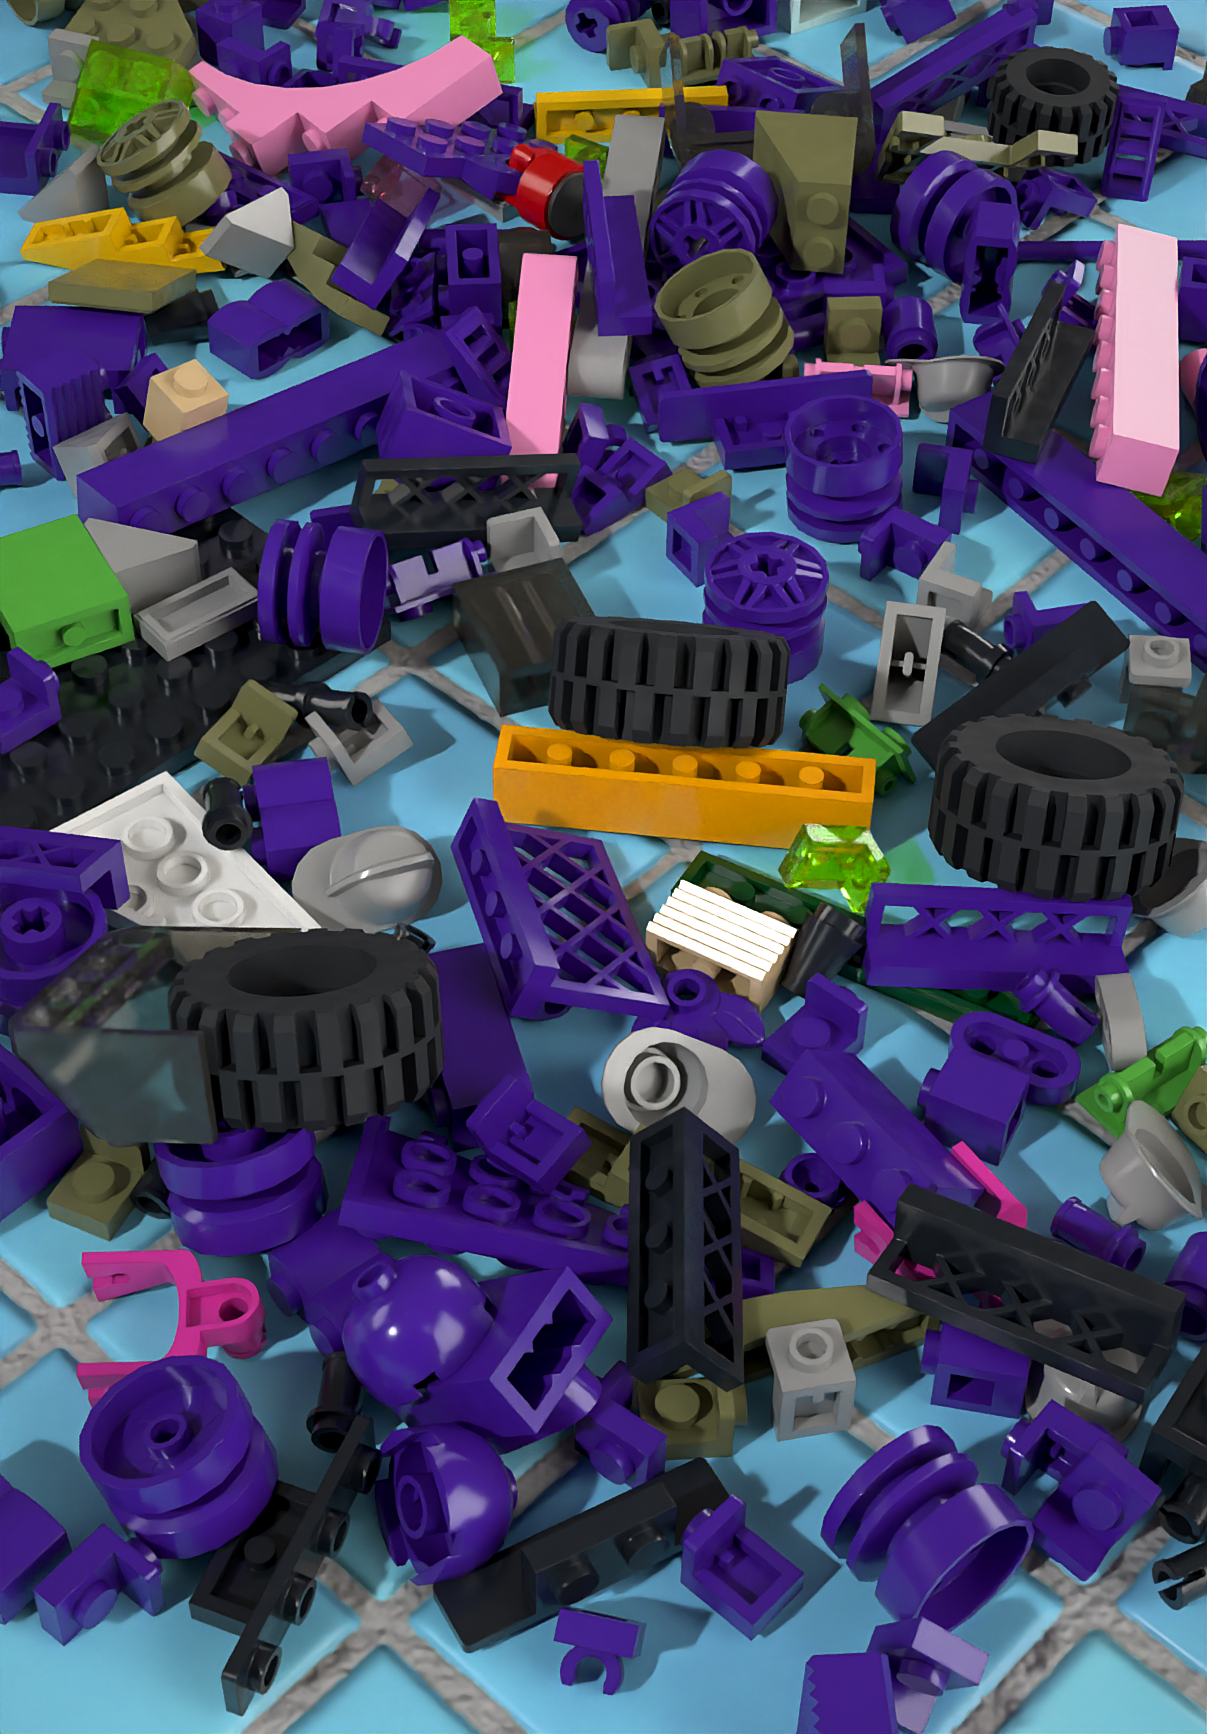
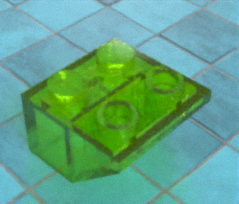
[67,39,195,144]

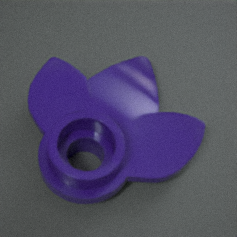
[631,969,765,1051]

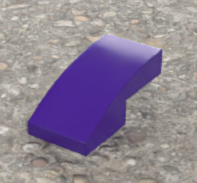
[570,437,673,537]

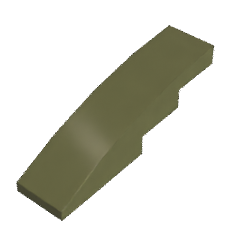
[286,220,390,336]
[562,1106,833,1267]
[657,1285,940,1384]

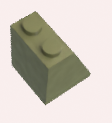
[753,110,858,274]

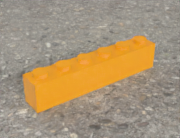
[493,724,877,856]

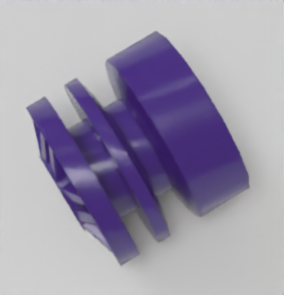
[649,149,779,277]
[784,394,903,543]
[257,519,388,654]
[702,532,829,685]
[820,1425,1035,1632]

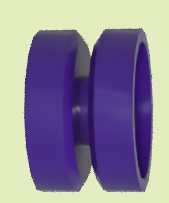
[890,150,1017,283]
[0,883,117,1041]
[153,1106,329,1257]
[79,1355,279,1559]

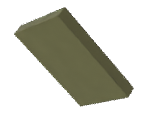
[48,259,196,314]

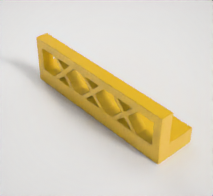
[533,85,728,144]

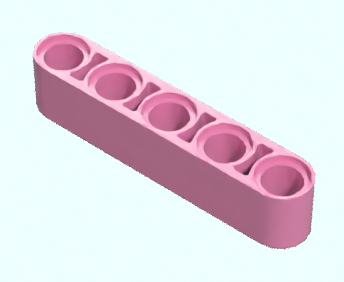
[501,253,578,488]

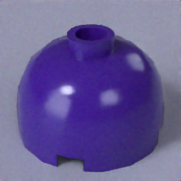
[341,1254,494,1407]
[375,1423,518,1586]

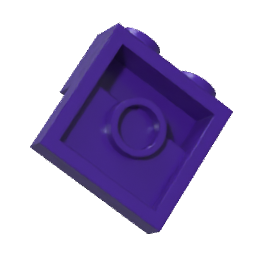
[716,56,850,115]

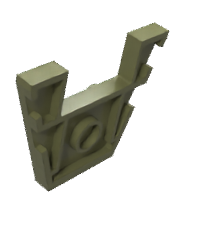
[875,110,1078,185]

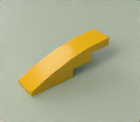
[20,207,227,274]

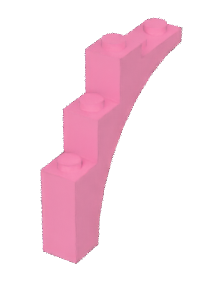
[188,35,503,177]

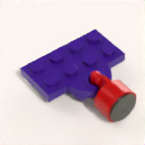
[361,117,585,241]

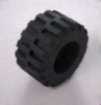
[987,46,1119,168]

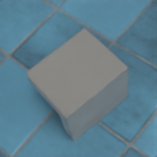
[487,507,560,607]
[916,541,993,631]

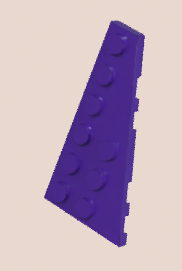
[338,1114,775,1300]

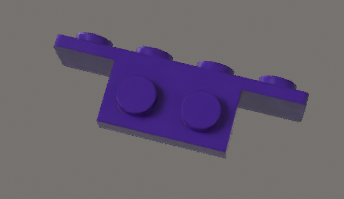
[657,369,873,470]

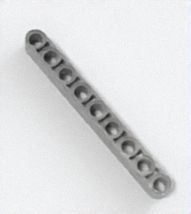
[567,114,666,400]

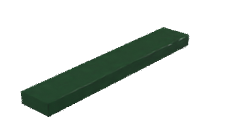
[671,850,1041,1029]

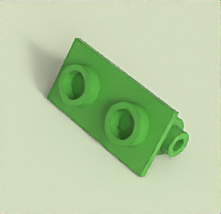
[799,683,917,796]
[1075,1026,1207,1139]

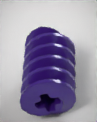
[565,0,653,52]

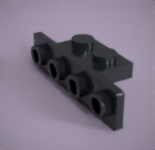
[911,601,1130,773]
[188,1413,382,1717]
[433,1457,730,1653]

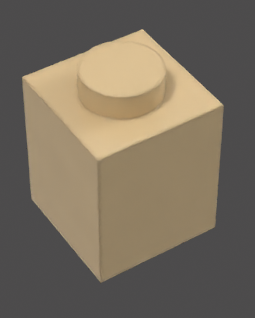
[143,359,229,441]

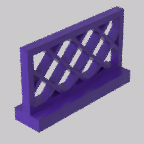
[450,797,670,1020]

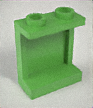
[0,514,135,668]

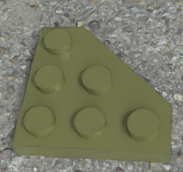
[64,0,199,81]

